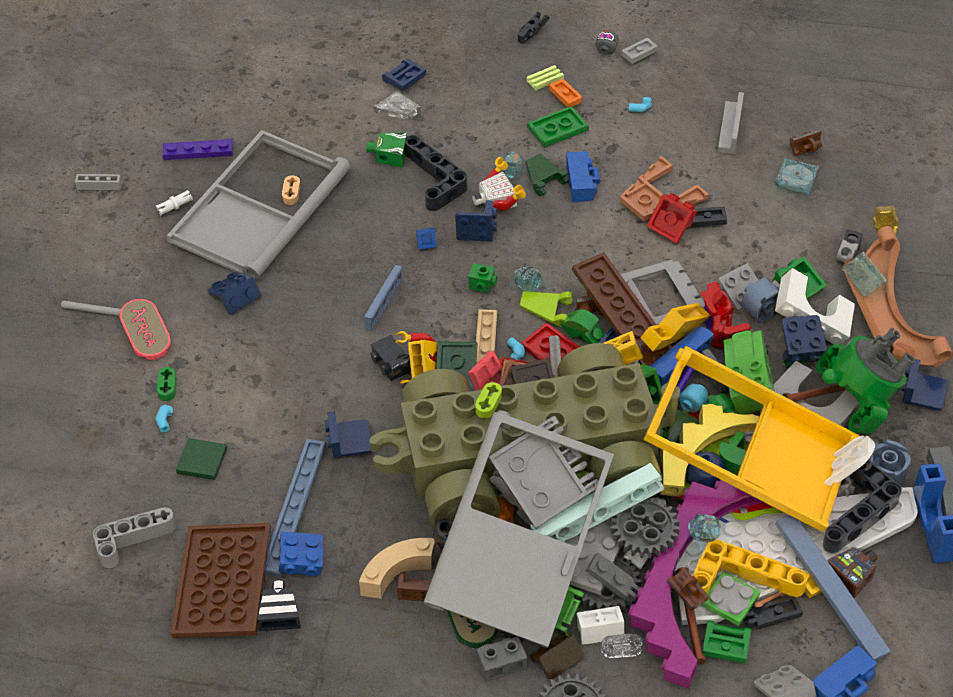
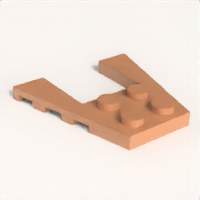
[620,156,709,221]

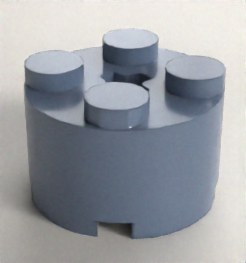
[740,277,779,322]
[869,440,911,485]

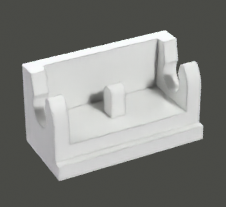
[577,606,624,645]

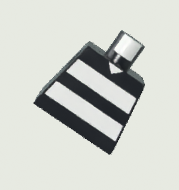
[257,581,301,631]

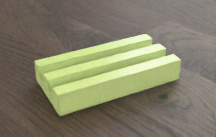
[527,65,564,91]

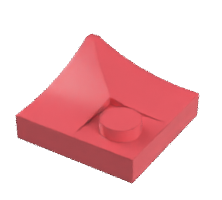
[468,351,503,391]

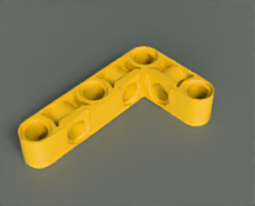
[693,539,808,597]

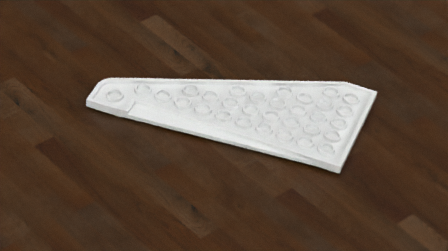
[675,487,918,625]

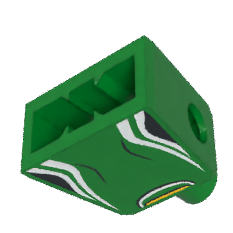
[366,132,407,167]

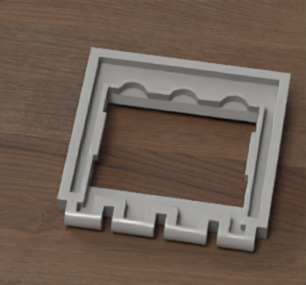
[620,260,705,325]

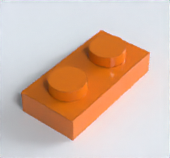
[549,79,583,107]

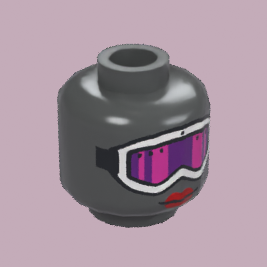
[595,29,619,54]

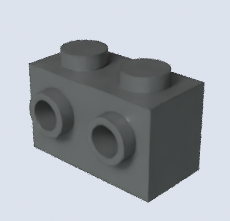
[477,636,527,682]

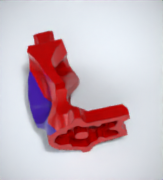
[701,282,752,349]

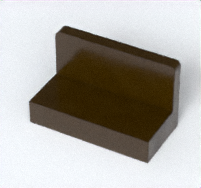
[530,632,584,679]

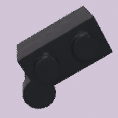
[370,335,411,381]

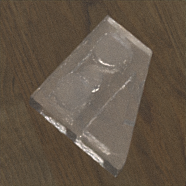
[374,91,421,120]

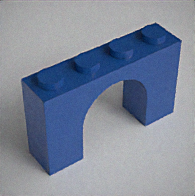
[913,463,953,563]

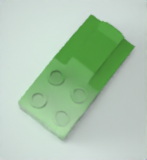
[724,330,775,415]

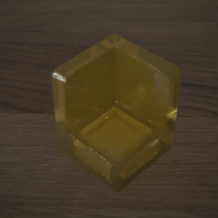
[873,206,899,234]

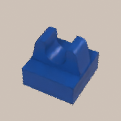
[416,228,437,249]

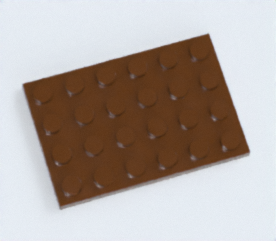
[170,523,271,638]

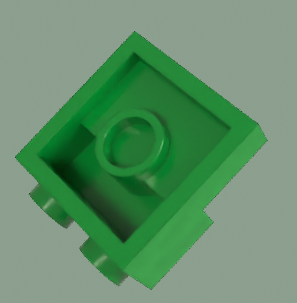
[772,257,827,299]

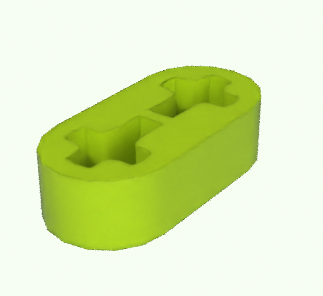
[475,382,502,418]

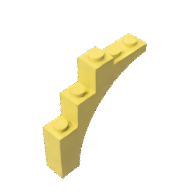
[660,404,760,497]

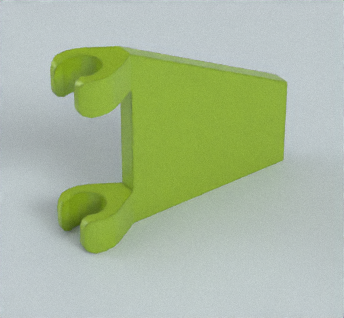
[520,291,573,327]

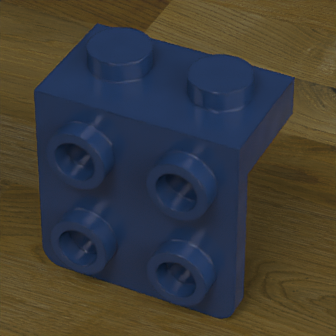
[455,200,497,241]
[208,272,262,314]
[781,315,827,364]
[901,359,948,411]
[324,411,372,458]

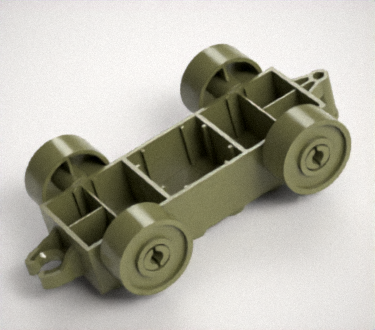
[369,343,680,533]

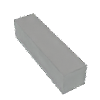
[75,174,122,190]

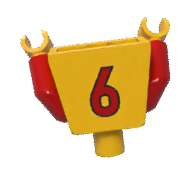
[395,331,438,391]

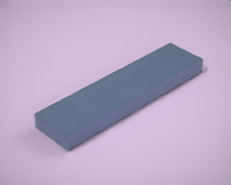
[364,265,403,331]

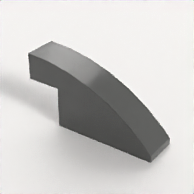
[926,446,953,516]

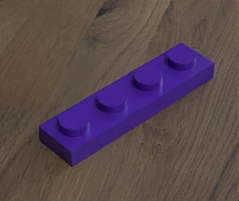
[163,139,233,160]

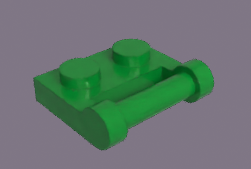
[702,620,751,664]

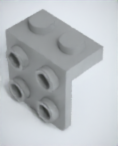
[754,665,816,697]

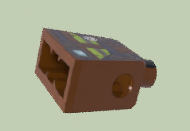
[827,547,878,598]

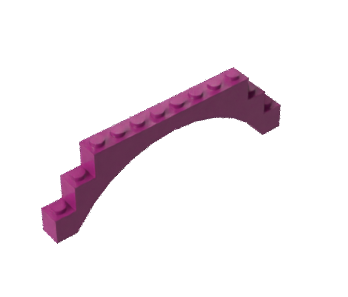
[628,480,763,689]

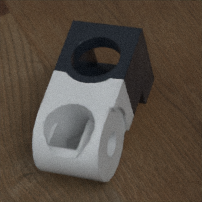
[836,229,863,263]

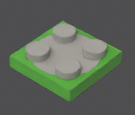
[701,572,761,626]

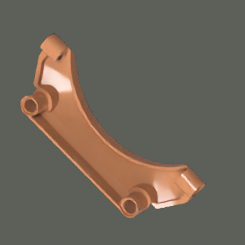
[843,226,953,367]

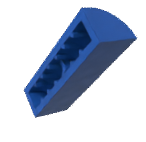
[650,327,714,387]

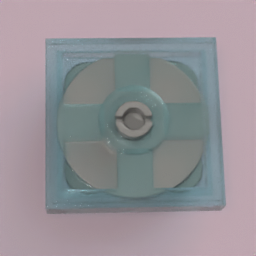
[775,158,819,194]

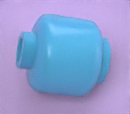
[679,384,709,413]

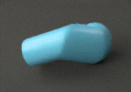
[629,97,652,112]
[507,337,525,360]
[155,404,173,433]

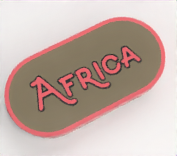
[120,299,171,360]

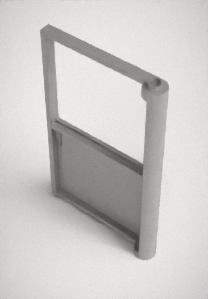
[167,130,350,280]
[423,410,614,648]

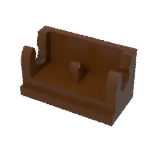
[397,573,431,602]

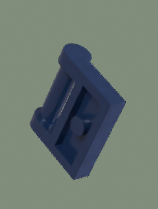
[382,58,426,91]

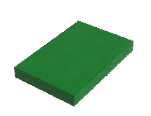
[527,106,589,148]

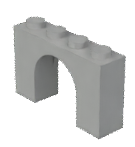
[774,361,861,428]

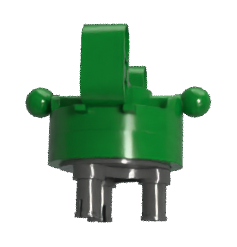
[816,328,915,436]

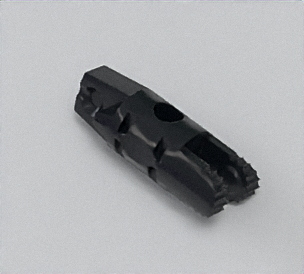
[518,11,549,44]

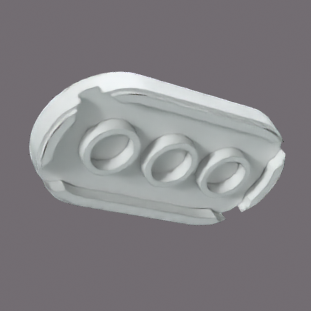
[824,436,875,486]

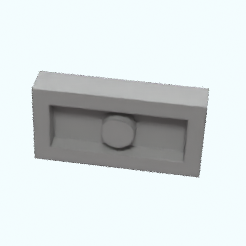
[622,38,658,64]

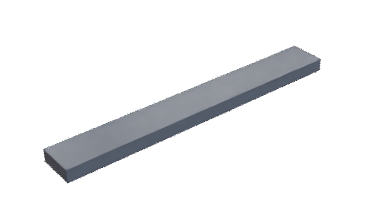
[265,439,326,578]
[775,515,891,661]

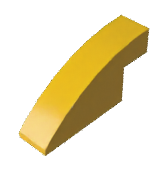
[640,303,711,351]

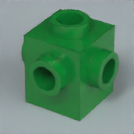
[468,263,497,293]

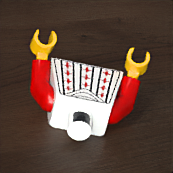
[472,157,526,211]

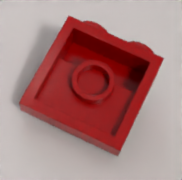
[647,193,698,243]

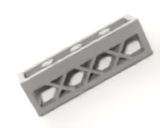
[718,92,744,154]

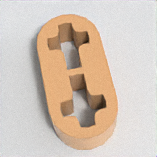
[282,175,301,205]

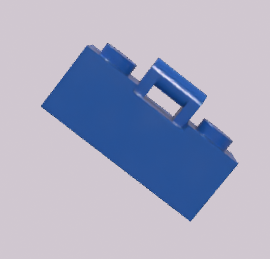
[566,151,601,202]
[812,645,877,697]

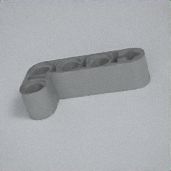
[93,507,176,568]

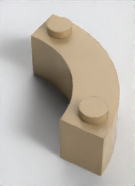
[359,538,436,599]

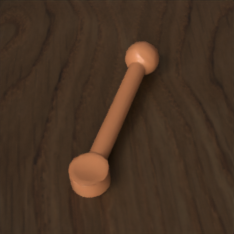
[754,591,785,607]

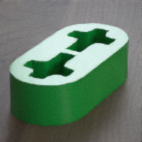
[157,367,177,401]

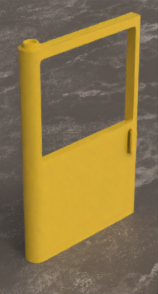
[643,346,860,533]

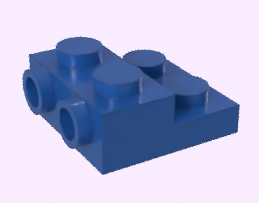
[278,531,323,576]

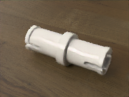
[156,190,193,216]

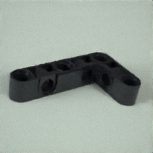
[405,135,467,211]
[822,459,902,553]

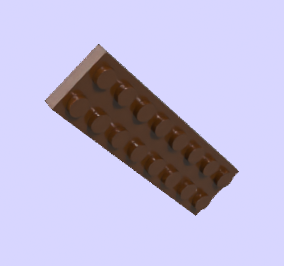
[572,252,686,371]

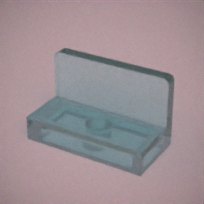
[842,252,887,297]

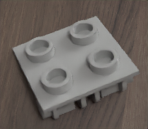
[718,263,759,310]

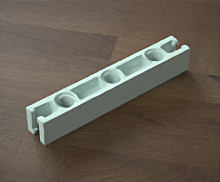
[530,463,664,542]

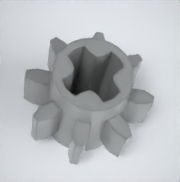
[836,476,855,497]

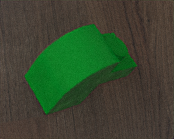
[560,309,605,344]
[719,431,746,476]

